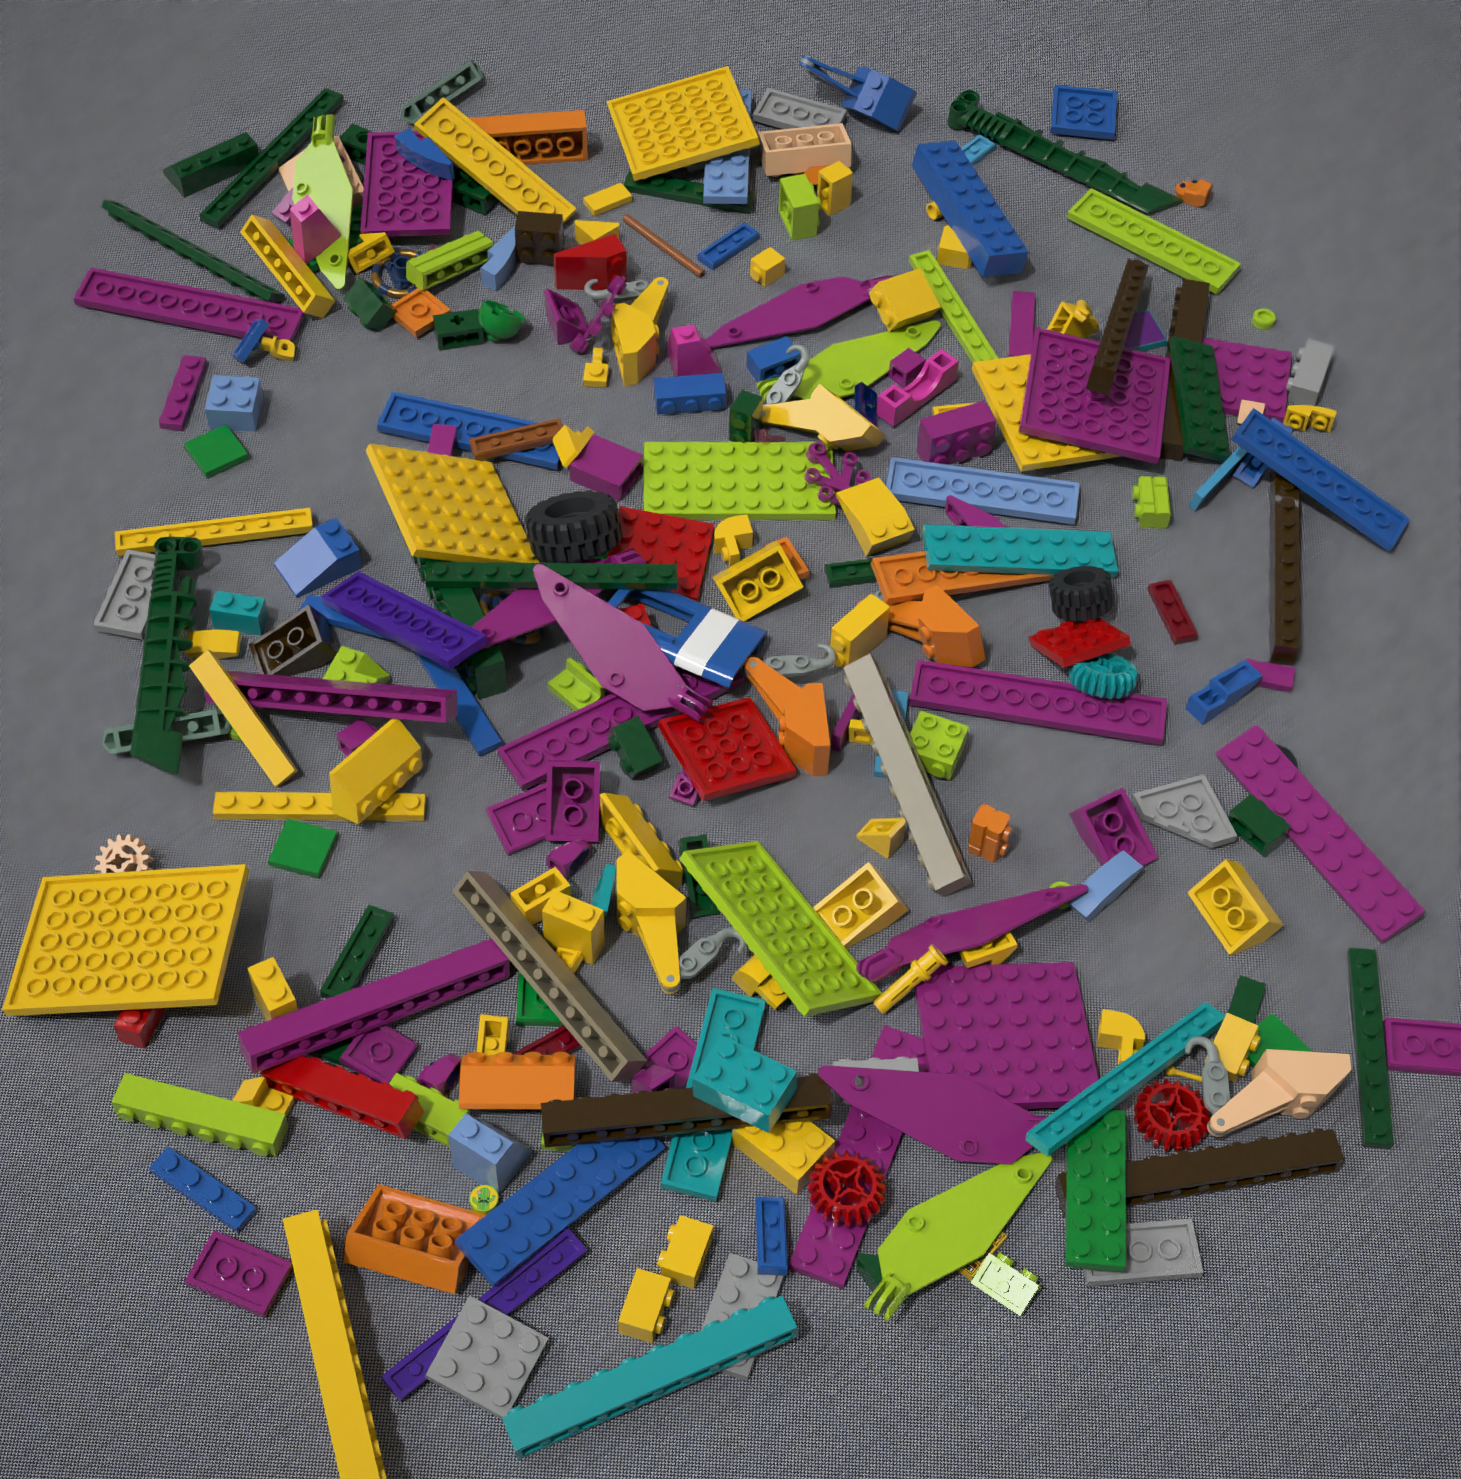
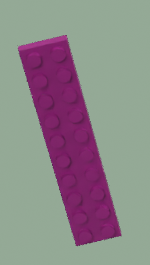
[73,267,305,342]
[909,659,1167,745]
[497,664,743,791]
[1216,724,1425,944]
[788,1025,927,1289]

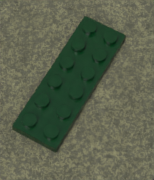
[1169,336,1230,462]

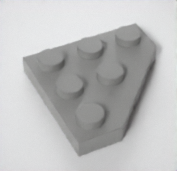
[1132,774,1237,848]

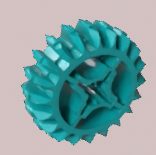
[1069,653,1138,699]

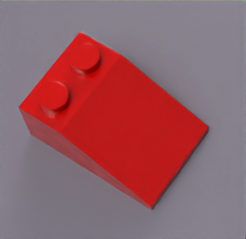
[554,233,627,290]

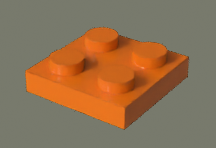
[391,288,451,338]

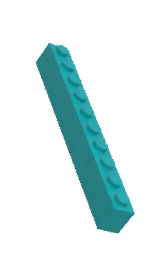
[502,1295,798,1460]

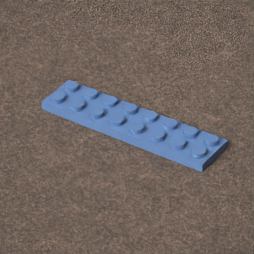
[703,89,751,204]
[886,457,1080,525]

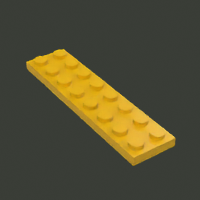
[414,97,576,224]

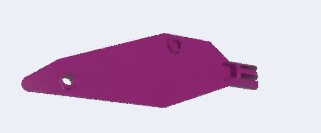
[705,275,893,348]
[472,548,646,650]
[533,564,713,722]
[856,884,1088,984]
[818,1065,1066,1164]

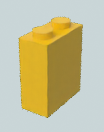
[869,268,941,332]
[830,594,890,669]
[542,890,605,965]
[248,957,298,1021]

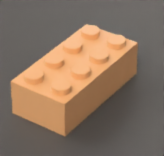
[758,123,851,177]

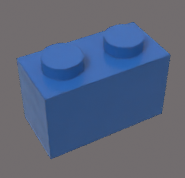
[747,336,801,382]

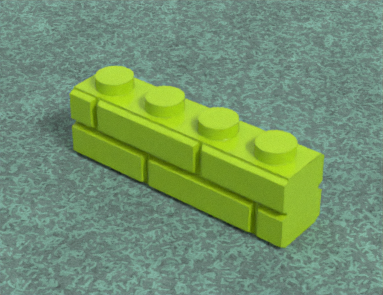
[406,230,494,291]

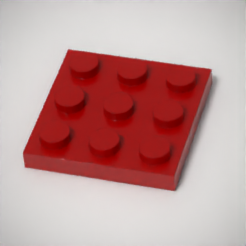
[1029,617,1131,668]

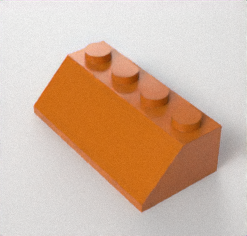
[459,1052,576,1109]

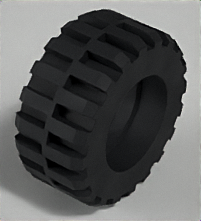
[525,490,623,563]

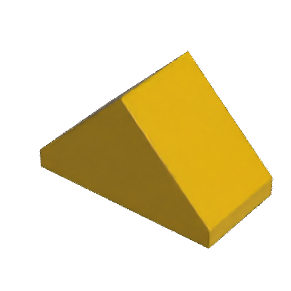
[575,220,619,245]
[937,225,972,269]
[856,818,906,859]

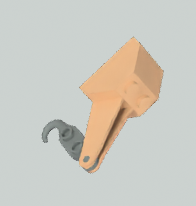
[1185,1036,1351,1137]

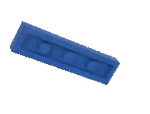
[149,1147,257,1234]

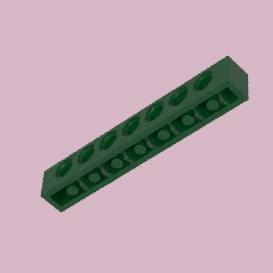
[339,123,499,216]

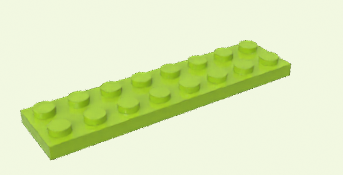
[1067,188,1241,294]

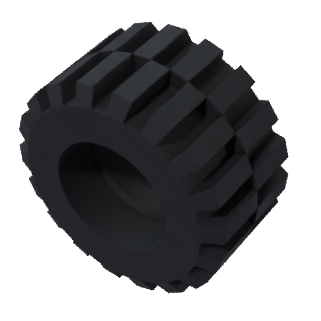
[1049,566,1114,622]

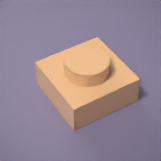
[1237,399,1265,424]

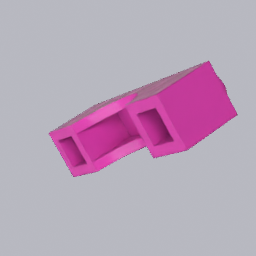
[876,349,959,427]

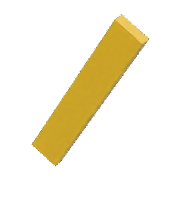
[189,650,298,787]

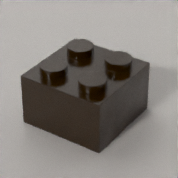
[515,211,564,265]

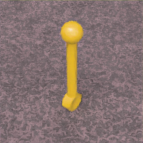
[1165,1065,1202,1082]

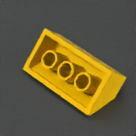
[329,718,423,824]
[600,793,684,889]

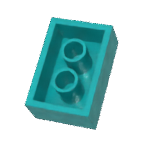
[692,1035,797,1133]

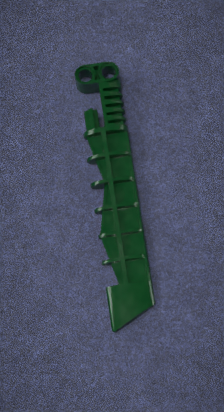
[947,90,1183,214]
[130,537,204,775]

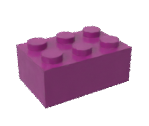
[916,400,997,465]

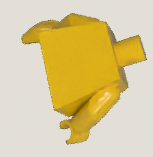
[1047,300,1099,339]

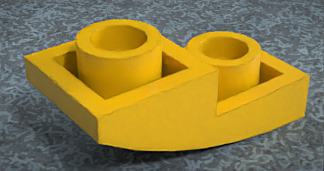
[1283,405,1337,433]
[185,630,241,659]

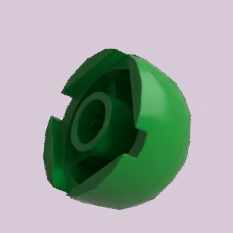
[478,300,525,342]

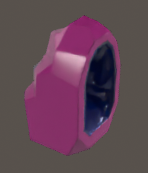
[546,839,591,879]
[417,1054,462,1096]

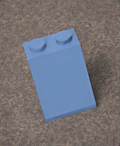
[448,1114,533,1195]

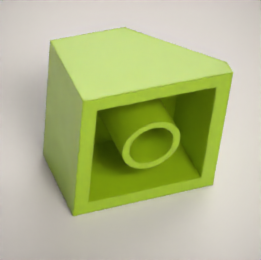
[778,174,821,241]
[323,646,391,684]

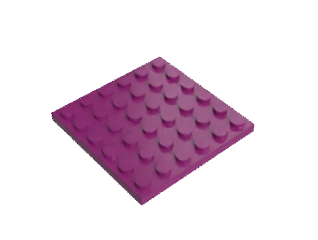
[1018,327,1171,464]
[914,962,1099,1109]

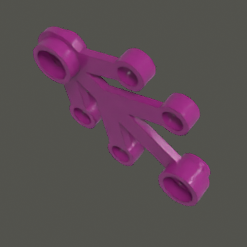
[569,275,627,353]
[804,442,871,505]

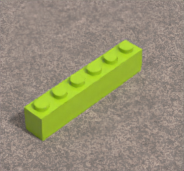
[111,1073,289,1157]

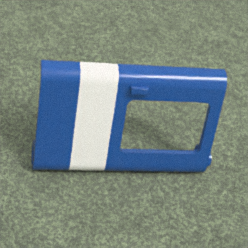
[608,589,767,688]

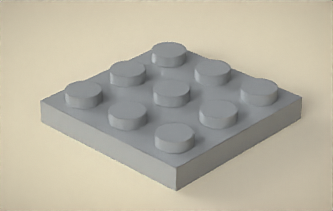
[425,1295,548,1419]

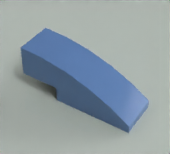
[481,226,516,291]
[1067,850,1144,923]

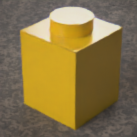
[750,247,785,287]

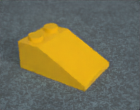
[836,477,915,557]
[813,862,909,949]

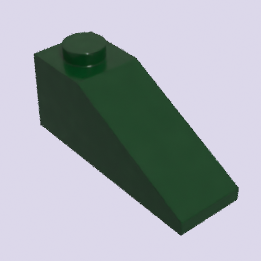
[678,834,719,918]

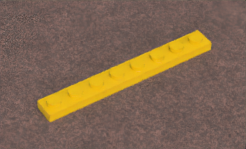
[115,508,313,556]
[213,792,426,821]

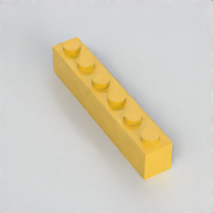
[240,214,335,318]

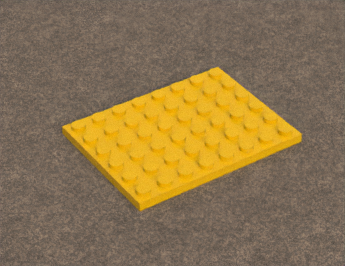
[2,864,249,1016]

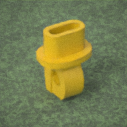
[260,336,295,361]

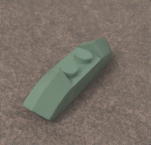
[401,59,483,124]
[101,709,231,755]

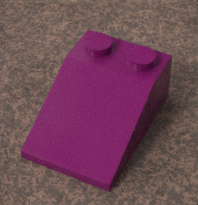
[545,760,600,842]
[1069,787,1158,866]

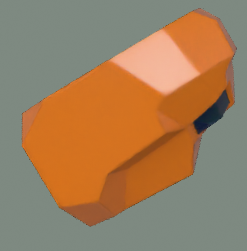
[1174,179,1213,207]

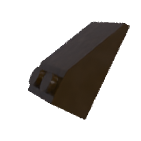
[249,604,338,676]

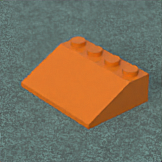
[343,1184,486,1294]

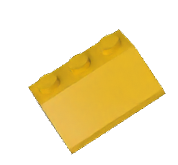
[712,541,803,621]
[1187,859,1284,955]

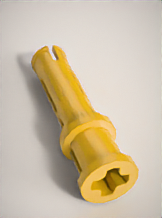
[873,944,948,1014]

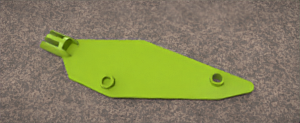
[292,114,353,290]
[756,320,941,404]
[864,1152,1052,1322]

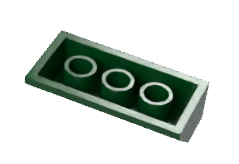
[162,132,259,198]

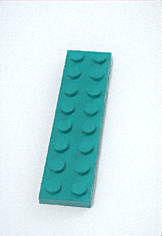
[922,524,1118,577]
[660,988,766,1202]

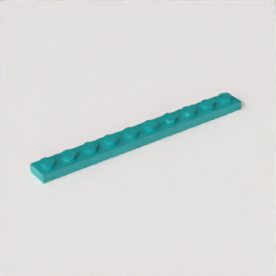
[1025,1001,1226,1157]

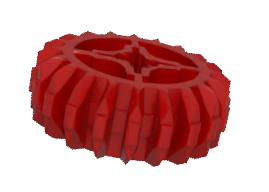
[1133,1078,1210,1153]
[808,1150,886,1229]

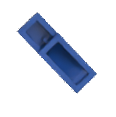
[394,128,455,180]
[1185,660,1263,725]

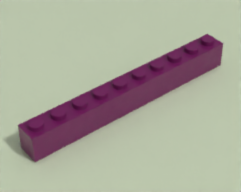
[205,671,457,723]
[238,938,510,1074]

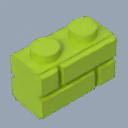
[1132,476,1171,529]

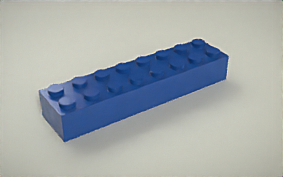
[912,141,1029,277]

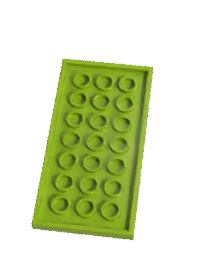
[644,442,836,520]
[679,841,882,1017]

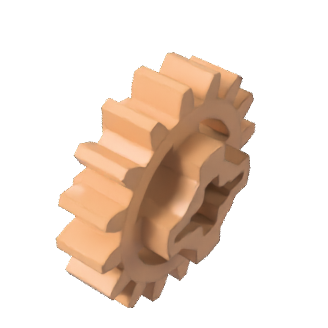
[95,834,154,873]

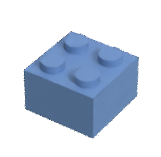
[205,375,263,432]

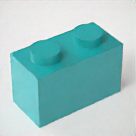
[209,591,269,636]

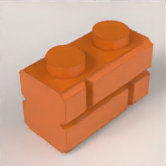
[967,804,1013,863]

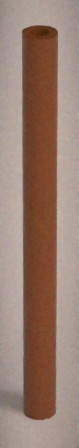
[623,214,705,278]

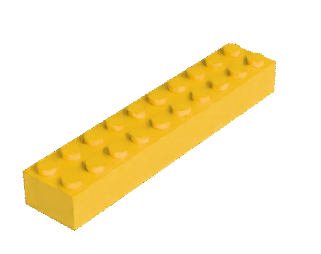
[283,1209,387,1479]

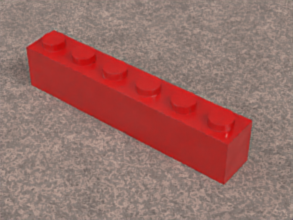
[260,1055,424,1140]

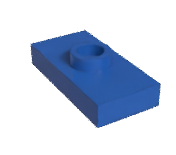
[232,319,269,362]

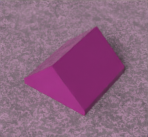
[544,288,592,345]

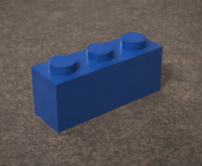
[654,373,726,415]

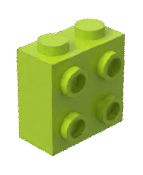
[910,710,969,780]

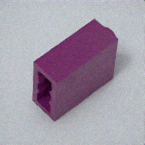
[568,434,643,502]

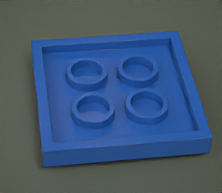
[1050,85,1117,140]

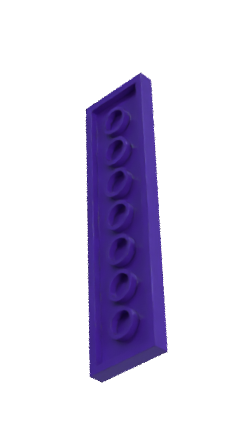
[321,572,488,669]

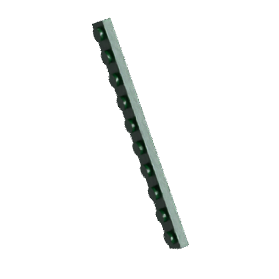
[199,88,344,228]
[101,199,285,303]
[426,562,678,590]

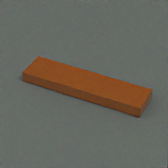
[469,418,563,461]

